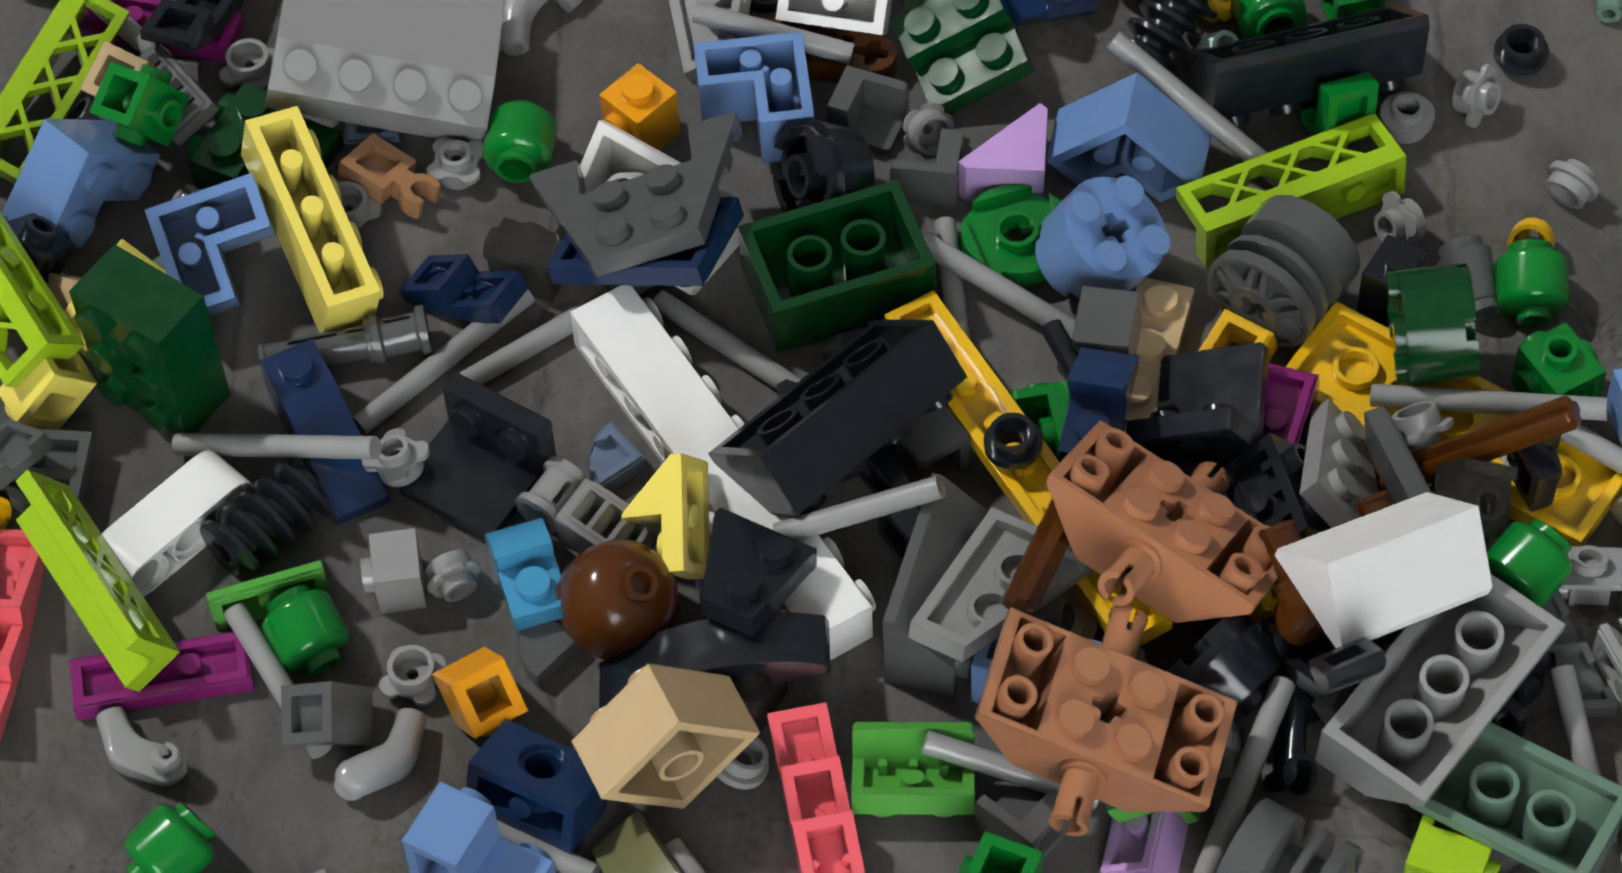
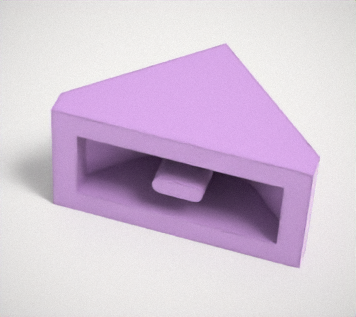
[958,103,1048,202]

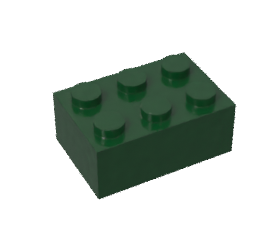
[738,179,936,352]
[69,244,231,434]

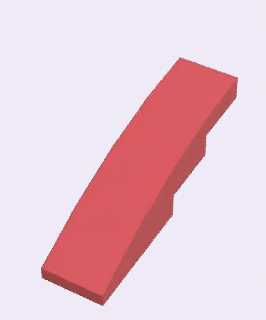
[0,529,45,741]
[767,702,865,873]

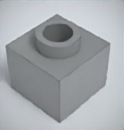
[360,528,427,614]

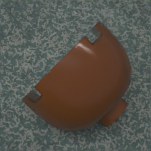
[556,539,678,660]

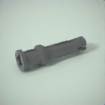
[257,304,433,370]

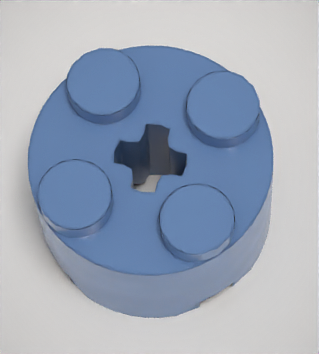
[1035,176,1171,298]

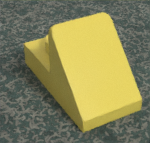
[621,453,710,580]

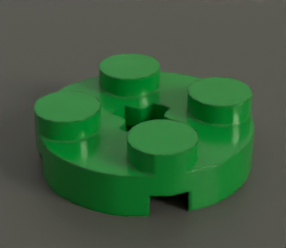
[961,184,1061,287]

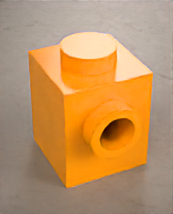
[599,63,681,150]
[432,646,528,739]

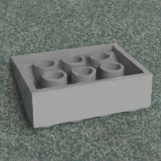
[265,0,505,142]

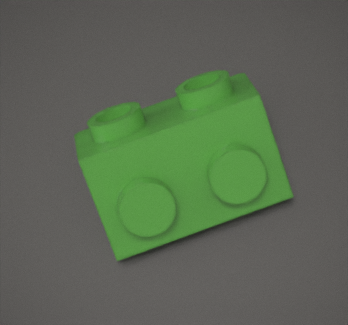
[851,722,975,817]

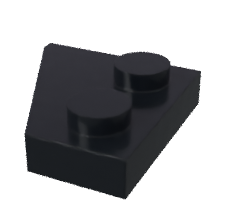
[701,507,817,637]

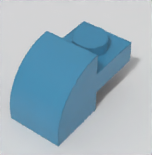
[485,518,565,632]

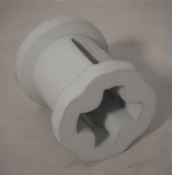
[515,455,588,533]

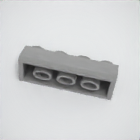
[1315,573,1566,807]

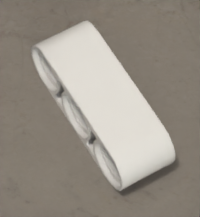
[102,450,254,597]

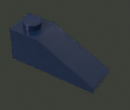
[259,339,390,525]

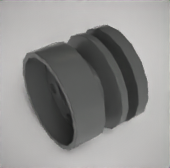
[1207,195,1361,348]
[1216,798,1363,873]

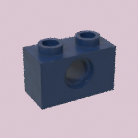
[466,719,608,854]

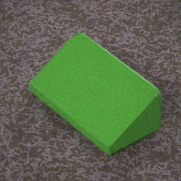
[206,560,331,631]

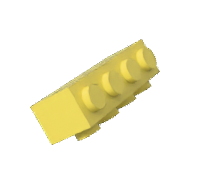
[241,106,384,333]

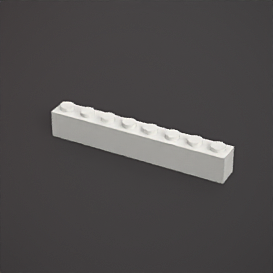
[570,285,876,661]

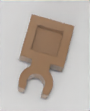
[337,133,441,219]

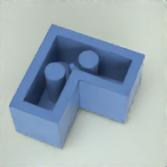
[693,31,815,163]
[1046,72,1212,203]
[2,119,161,248]
[144,173,276,316]
[402,781,556,873]

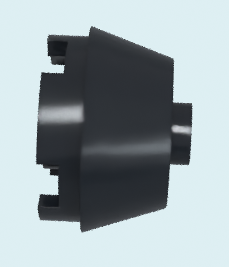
[772,118,875,212]
[1166,614,1282,716]

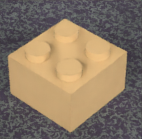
[572,663,760,809]

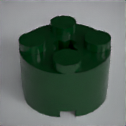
[1385,263,1480,385]

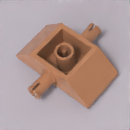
[1046,420,1279,623]
[975,605,1238,836]

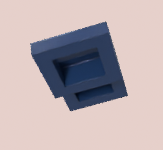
[399,254,529,324]

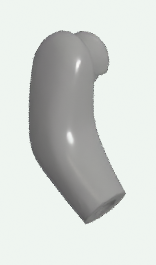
[500,0,556,56]
[96,707,188,786]
[334,708,427,801]

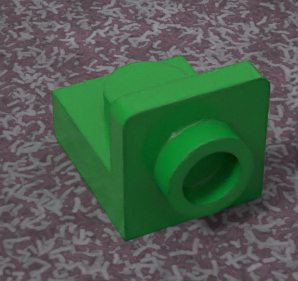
[1300,72,1379,144]
[1011,381,1069,462]

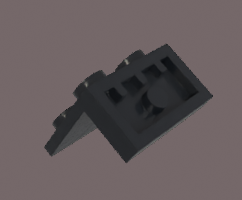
[1126,342,1269,465]
[398,371,557,539]
[1217,433,1331,539]

